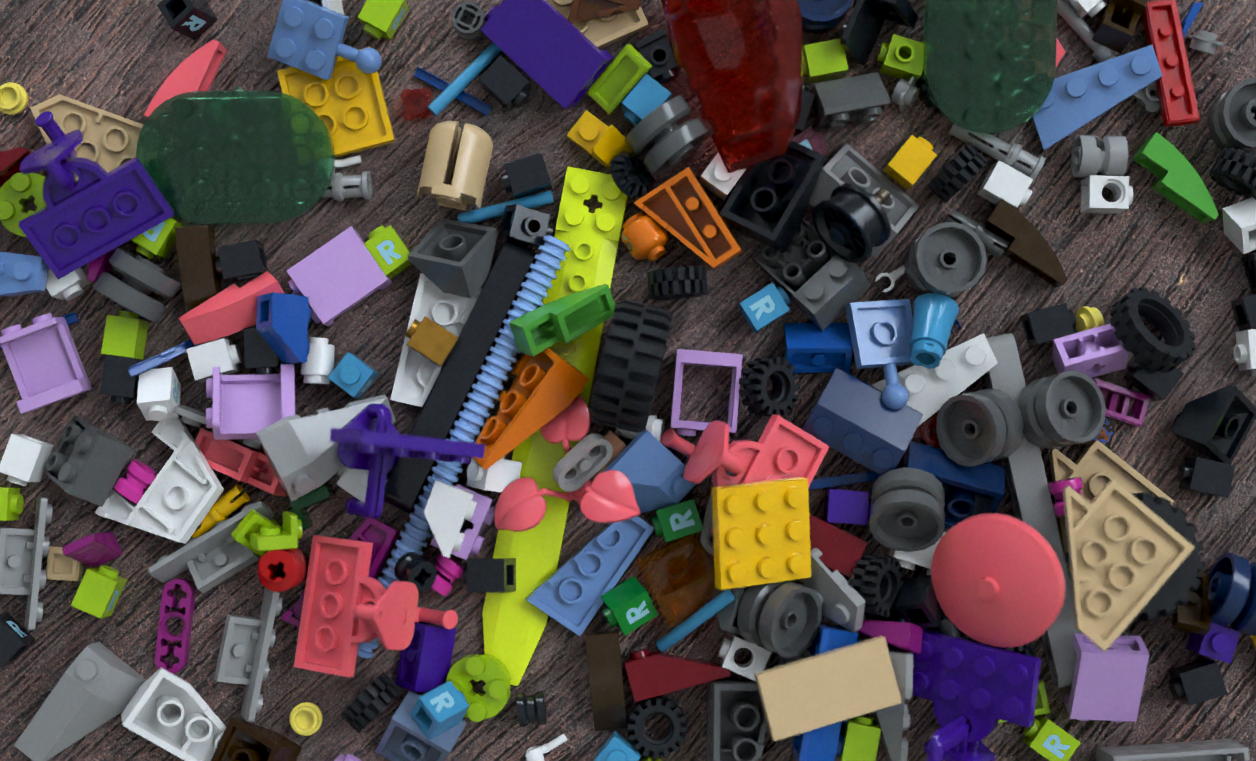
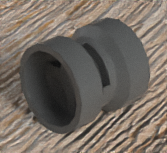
[451,1,486,42]

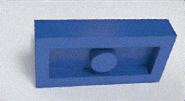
[784,323,853,373]

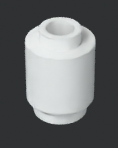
[300,337,335,384]

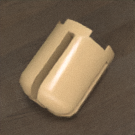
[416,120,493,210]

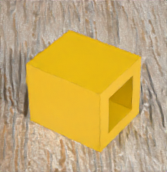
[883,135,937,190]

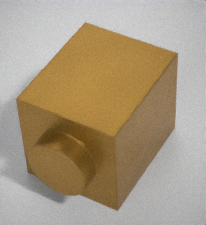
[405,316,458,366]

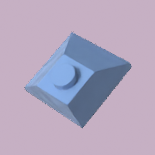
[603,429,696,514]

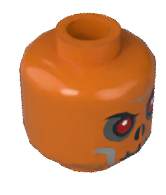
[621,212,669,262]

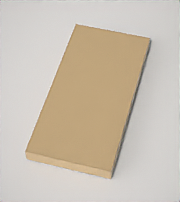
[754,636,902,741]

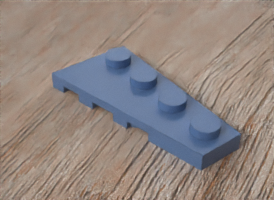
[1024,45,1163,151]
[0,251,49,297]
[526,516,654,636]

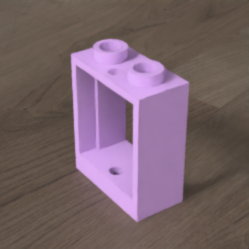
[670,349,743,436]

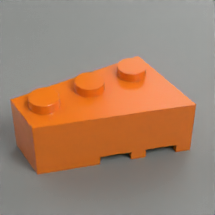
[634,167,744,269]

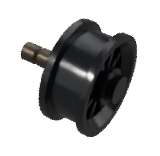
[812,183,891,263]

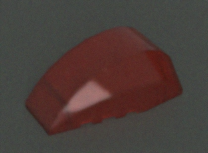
[661,0,803,173]

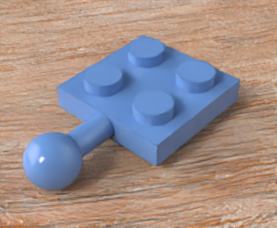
[267,0,382,80]
[845,299,915,410]

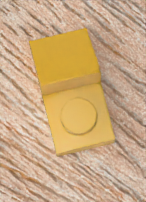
[567,110,633,170]

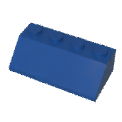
[791,623,862,761]

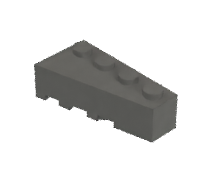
[706,679,768,761]

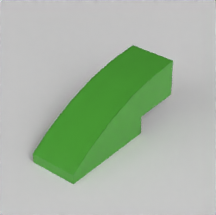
[1132,132,1219,225]
[509,284,615,357]

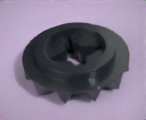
[610,151,656,200]

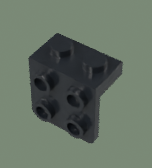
[840,0,919,65]

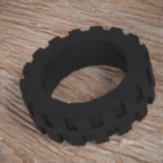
[1110,287,1196,373]

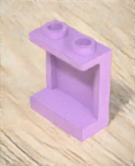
[287,226,392,327]
[0,313,92,414]
[206,364,295,440]
[1063,633,1150,723]

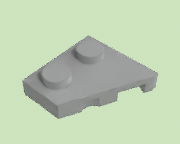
[803,547,866,633]

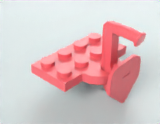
[661,414,830,533]
[294,535,458,677]

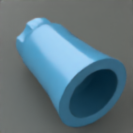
[909,293,959,369]

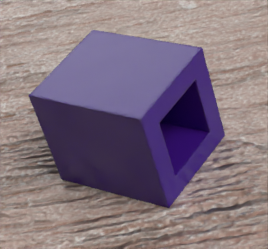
[823,489,871,525]
[1186,622,1240,664]

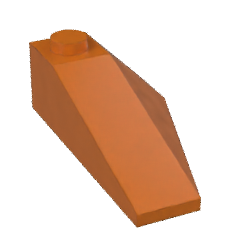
[472,348,589,470]

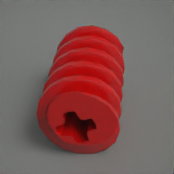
[258,548,309,592]

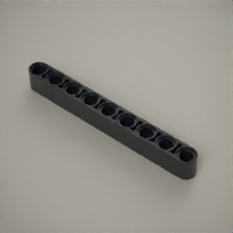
[384,240,537,514]

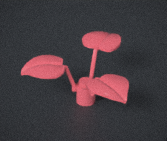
[494,395,640,532]

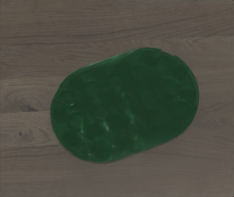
[923,0,1058,133]
[136,91,335,224]

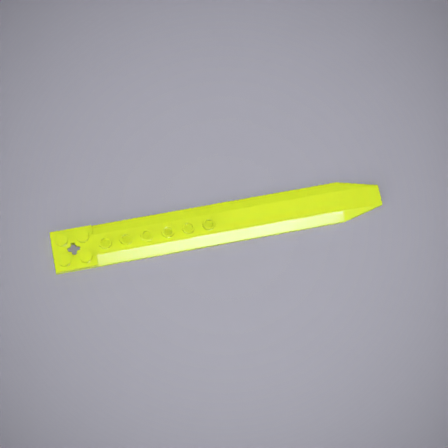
[482,166,628,686]

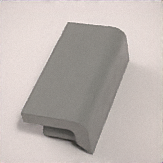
[1096,739,1250,761]

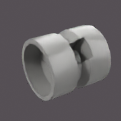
[1071,135,1128,178]

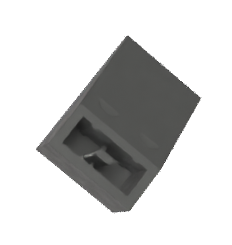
[751,218,870,331]

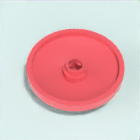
[931,513,1065,648]

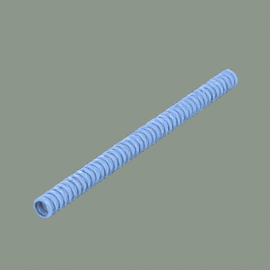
[357,235,571,659]

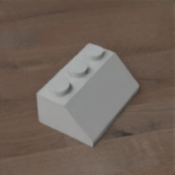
[809,143,919,258]

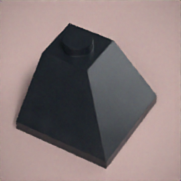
[1171,385,1256,465]

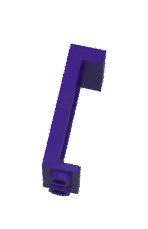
[481,0,615,109]

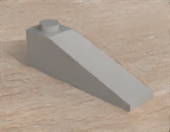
[256,394,396,501]
[14,642,146,761]
[873,646,913,761]

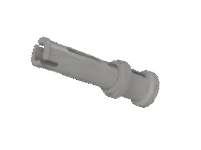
[948,116,1046,184]
[271,171,372,202]

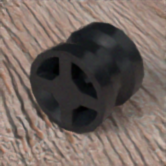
[394,552,437,593]
[516,691,547,727]

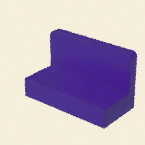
[395,622,456,692]

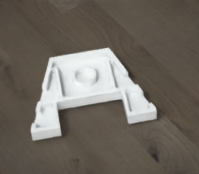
[95,415,224,544]

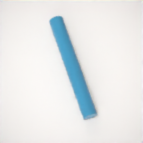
[427,42,502,116]
[457,190,554,224]
[656,589,735,652]

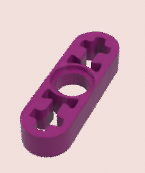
[155,578,196,674]

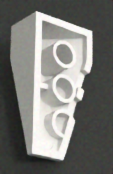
[121,667,226,761]

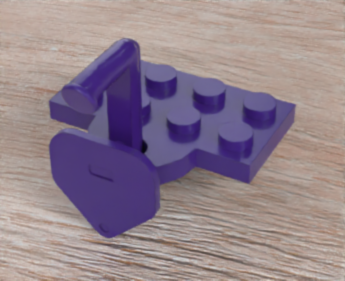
[19,111,174,279]
[329,403,485,519]
[909,629,1041,761]

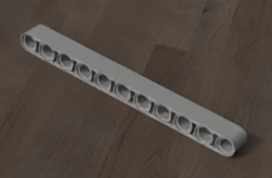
[983,333,1082,688]

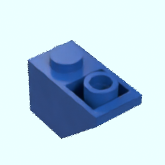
[256,292,311,365]

